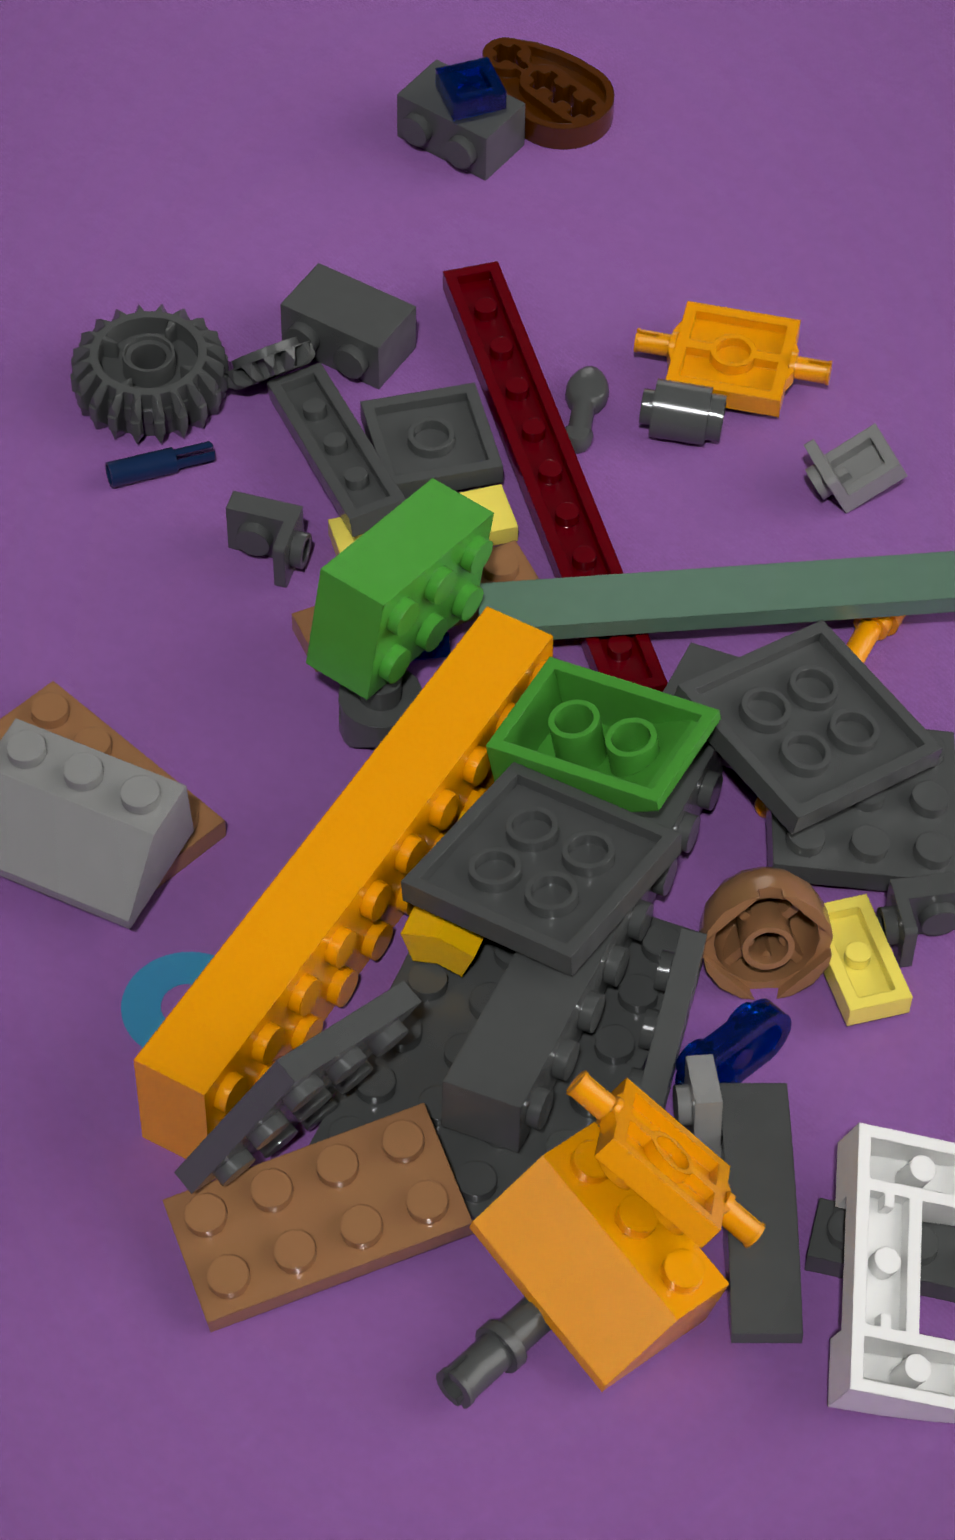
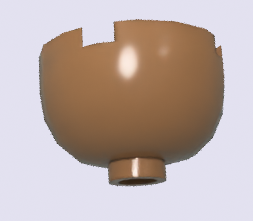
[699,866,833,1000]

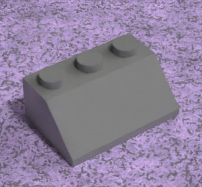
[0,718,194,929]

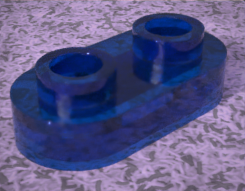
[675,998,792,1085]

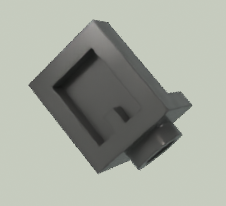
[226,491,312,588]
[876,871,955,968]

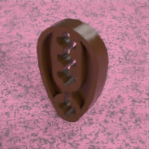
[482,37,615,150]

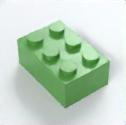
[306,478,494,700]

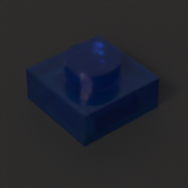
[435,57,507,121]

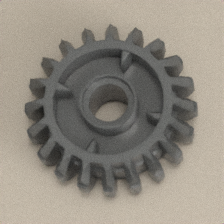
[70,304,229,444]

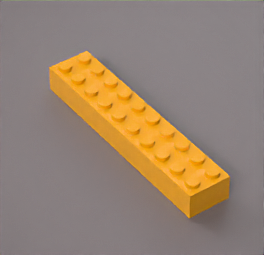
[134,606,553,1159]

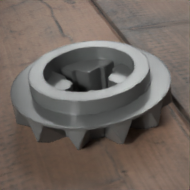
[224,336,316,390]

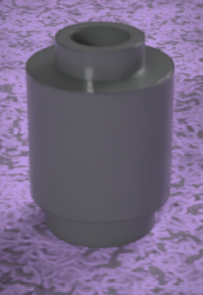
[639,378,727,445]

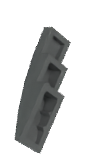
[719,1083,803,1343]

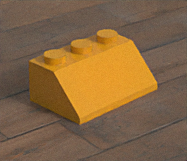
[469,1122,729,1392]

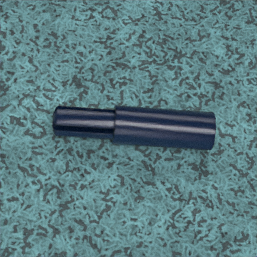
[105,441,216,488]

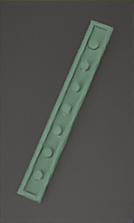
[478,551,955,640]

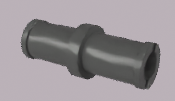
[436,1296,551,1409]

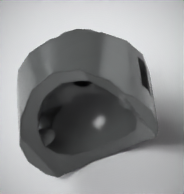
[338,670,422,748]

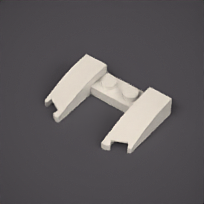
[828,1122,955,1423]

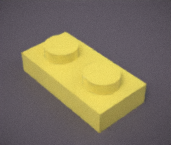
[824,894,913,1026]

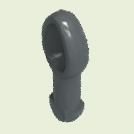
[565,366,609,454]

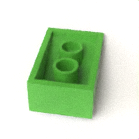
[486,657,721,812]

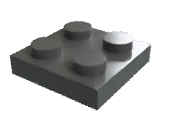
[360,382,503,499]

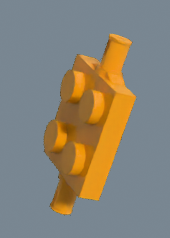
[634,301,833,417]
[566,1070,766,1249]

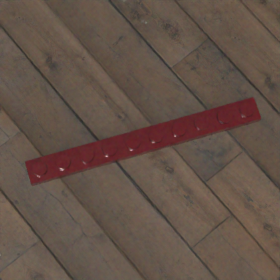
[443,261,668,692]

